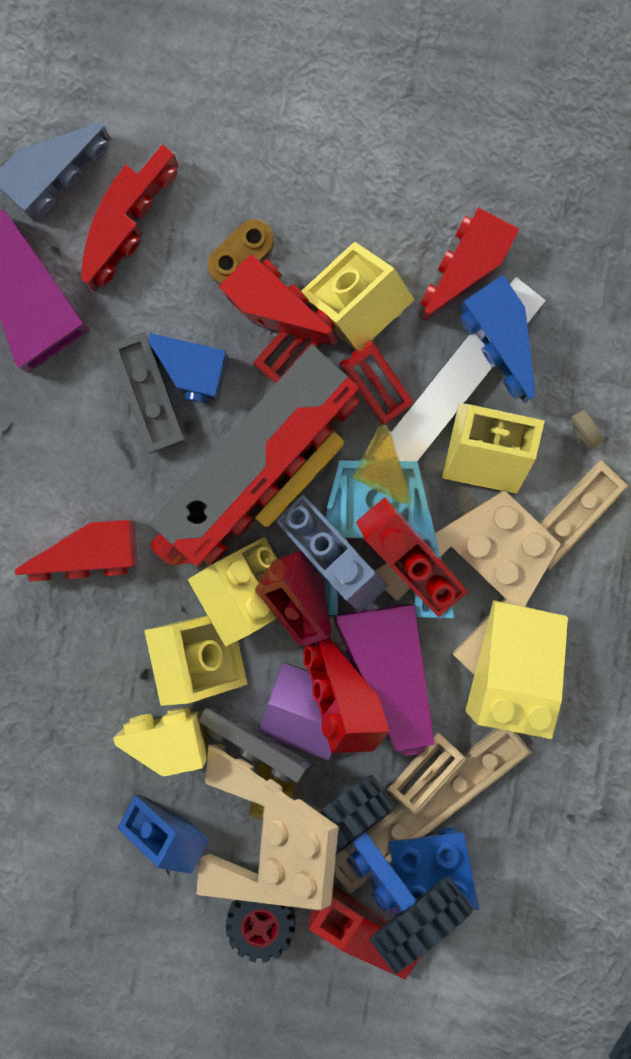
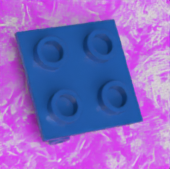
[388,827,479,910]

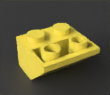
[442,403,545,494]
[188,537,277,647]
[113,706,208,777]

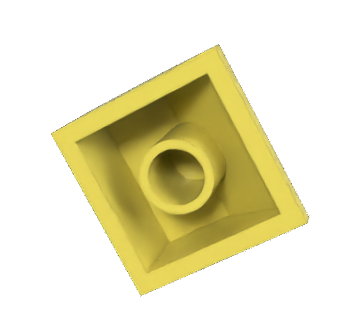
[302,242,415,351]
[144,615,248,706]

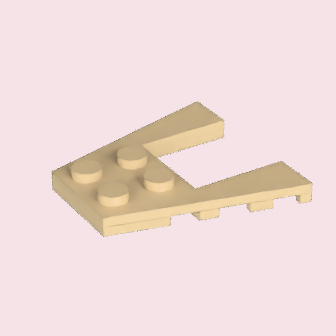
[375,490,561,674]
[196,743,338,910]

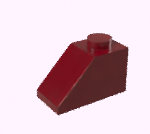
[255,551,331,647]

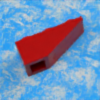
[419,207,519,321]
[218,254,338,346]
[356,497,468,617]
[15,520,138,582]
[303,638,390,753]
[309,884,420,980]

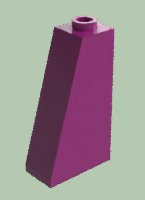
[0,209,90,373]
[333,604,435,755]

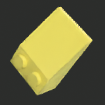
[465,600,568,739]

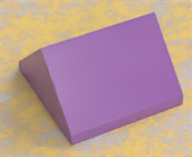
[258,662,332,761]

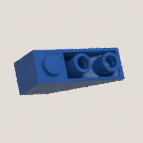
[459,275,535,404]

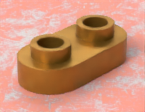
[208,219,274,285]

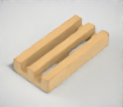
[387,733,468,818]

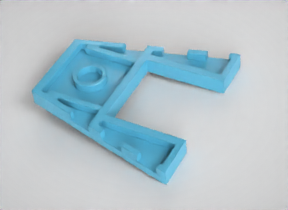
[312,460,454,618]

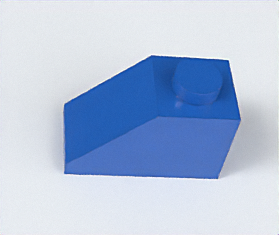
[148,333,229,405]
[118,794,210,874]

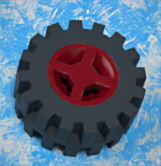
[226,900,296,963]

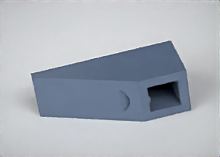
[0,122,111,221]
[275,494,388,612]

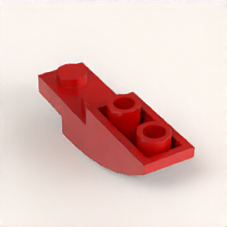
[81,144,179,292]

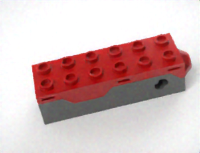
[149,344,360,567]

